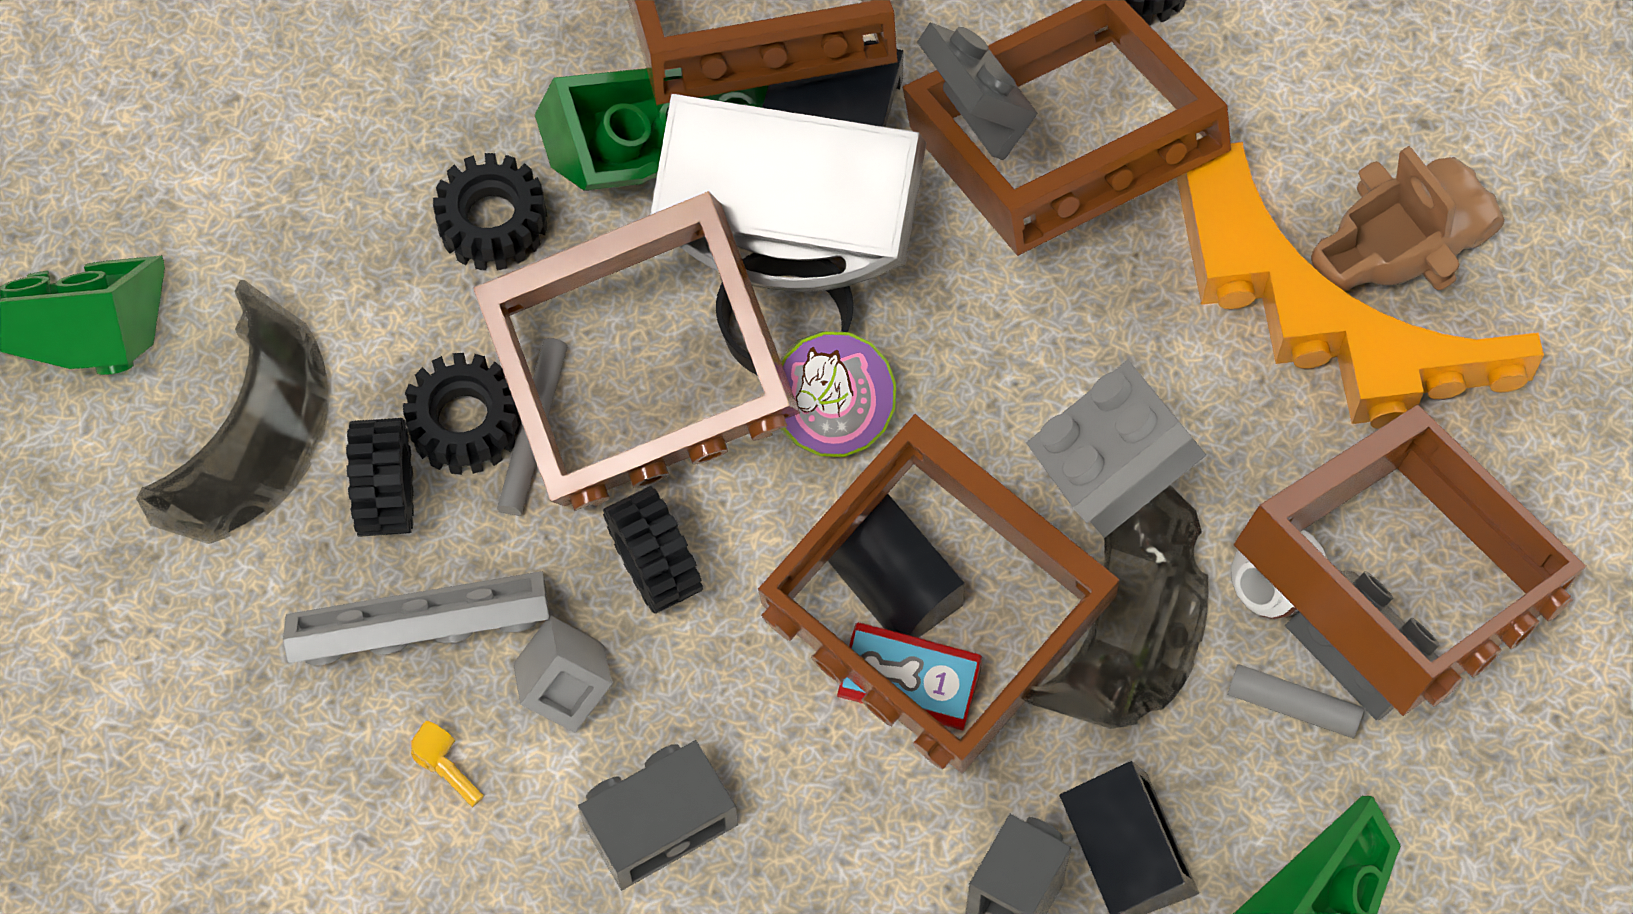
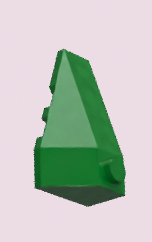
[534,67,769,191]
[0,255,165,375]
[1233,795,1401,914]

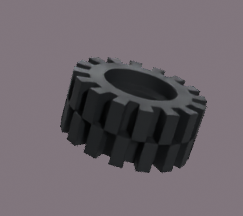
[433,153,548,271]
[403,352,521,475]
[346,418,414,537]
[603,486,703,614]

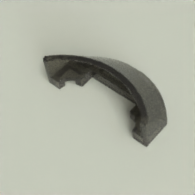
[136,280,329,544]
[1024,485,1208,729]

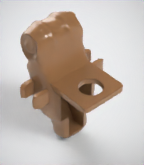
[1311,146,1504,292]

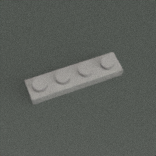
[283,571,549,665]

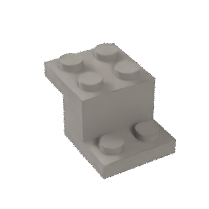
[1026,360,1206,538]

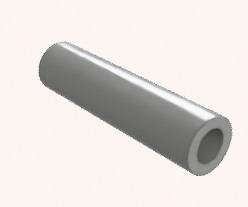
[1227,664,1364,739]

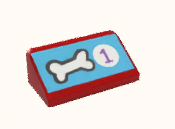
[837,622,982,731]

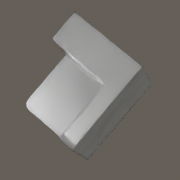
[514,615,612,733]

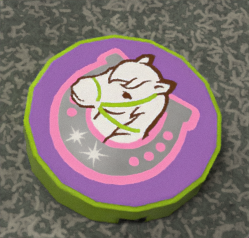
[780,331,896,457]

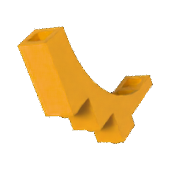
[1176,142,1544,429]

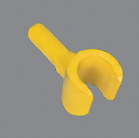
[411,721,484,808]

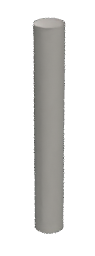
[497,338,568,516]

